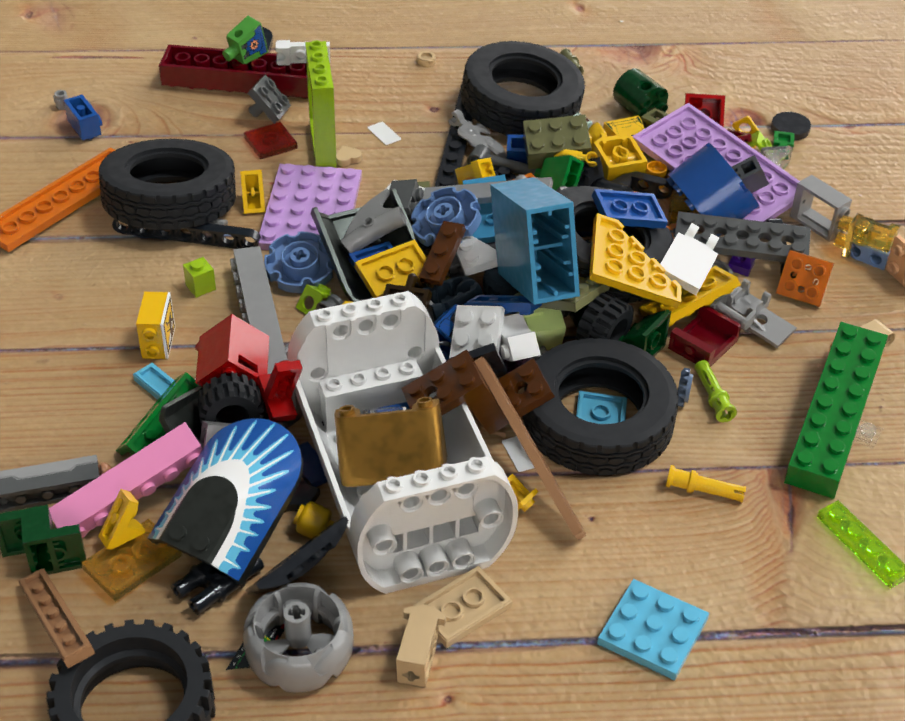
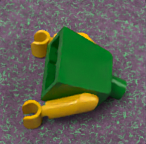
[534,149,598,191]

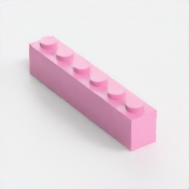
[49,422,203,538]

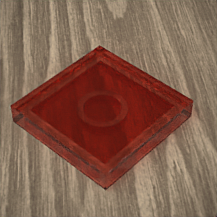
[244,122,298,160]

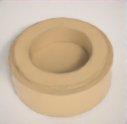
[417,51,436,67]

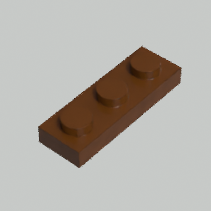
[419,221,466,286]

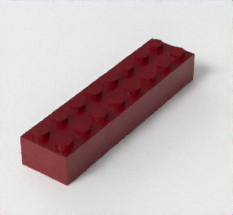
[159,44,308,99]

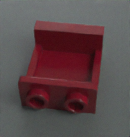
[668,306,741,367]

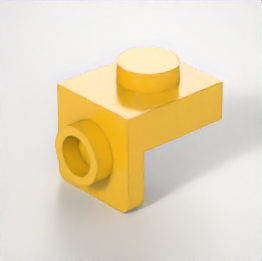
[508,473,539,512]

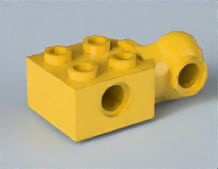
[588,122,648,182]

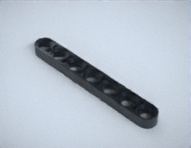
[112,219,261,249]

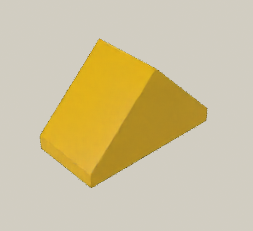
[240,170,265,214]

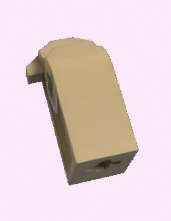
[396,604,446,687]

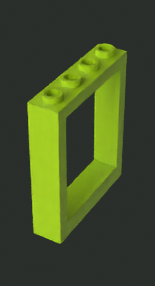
[305,40,337,168]

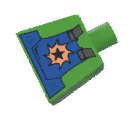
[222,16,268,64]

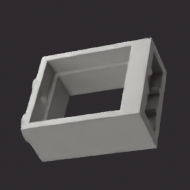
[790,175,852,242]

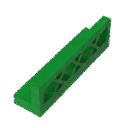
[116,372,199,455]

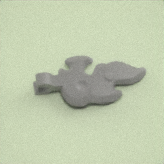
[448,109,507,158]

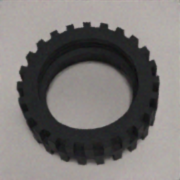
[46,619,216,721]

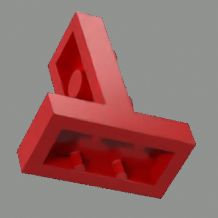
[257,360,303,422]

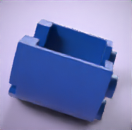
[666,142,760,237]

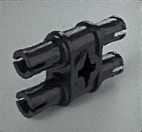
[171,557,264,615]

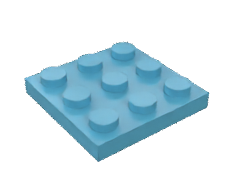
[597,579,709,681]

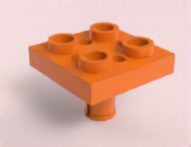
[776,250,834,307]

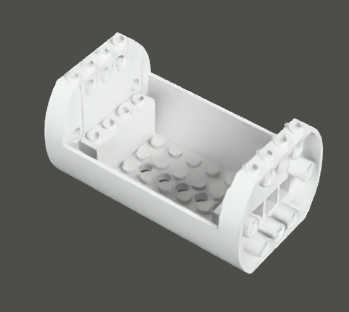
[287,291,518,594]

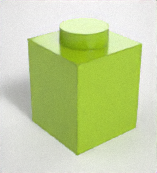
[183,257,216,298]

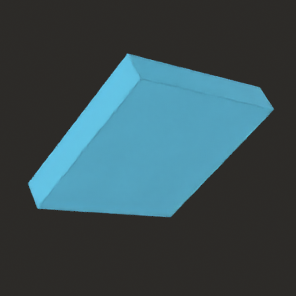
[576,391,627,424]

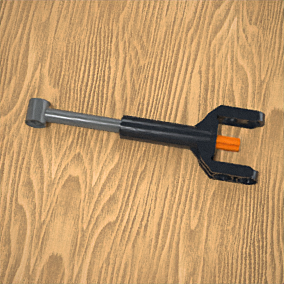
[467,144,674,200]

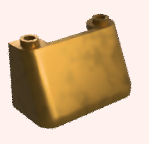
[334,397,447,487]

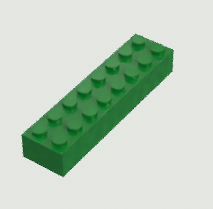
[784,322,888,499]

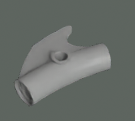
[340,189,407,253]

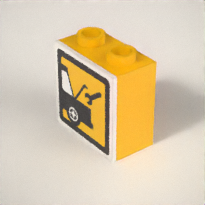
[136,291,175,359]

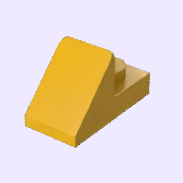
[98,489,146,550]

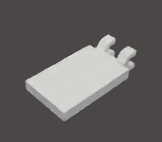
[660,223,719,295]

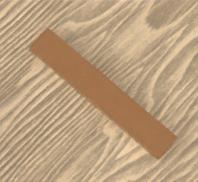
[18,568,96,668]

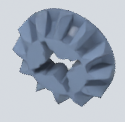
[678,368,693,407]

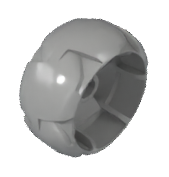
[243,583,354,693]

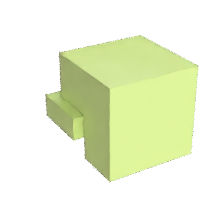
[517,308,566,350]

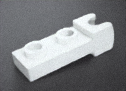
[275,40,330,65]

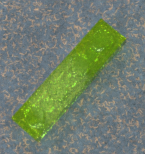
[817,500,905,589]

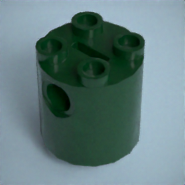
[613,68,668,119]

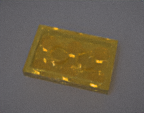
[81,518,182,602]

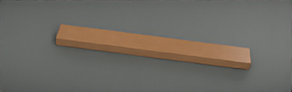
[474,357,586,540]

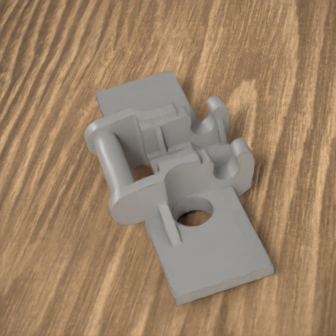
[710,279,797,348]

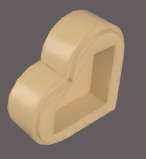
[336,145,362,167]

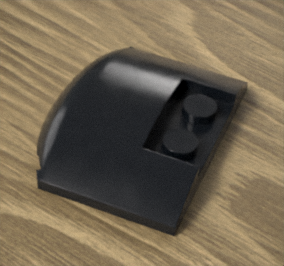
[245,516,349,594]

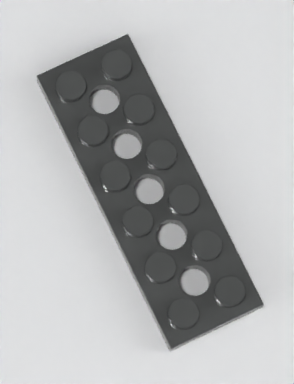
[674,211,811,262]

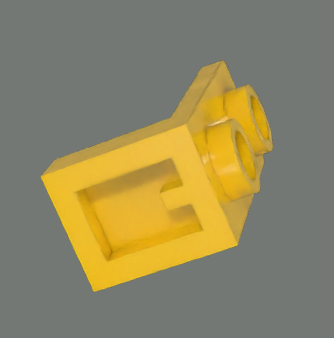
[455,158,496,185]

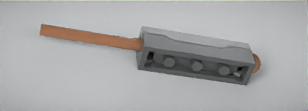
[0,455,112,513]

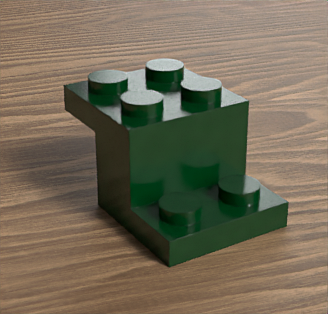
[0,505,88,575]

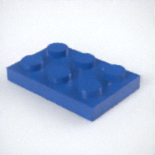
[592,189,668,229]

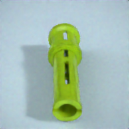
[694,360,737,423]

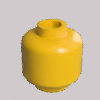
[293,501,334,539]

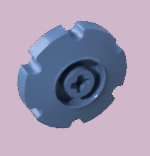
[411,187,482,247]
[264,231,334,293]

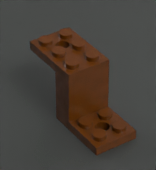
[401,349,555,435]

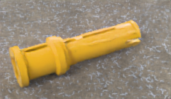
[665,465,746,502]

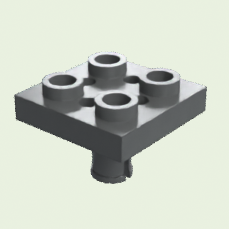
[248,75,291,124]

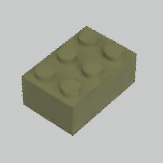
[523,114,591,170]

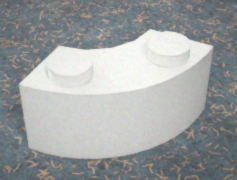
[500,313,541,362]

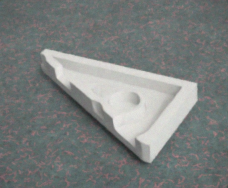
[456,236,498,276]

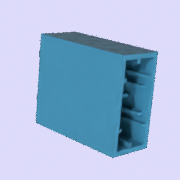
[490,177,580,305]

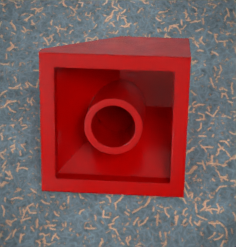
[685,93,725,127]

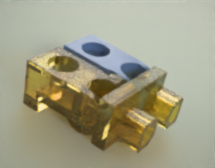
[834,213,900,270]

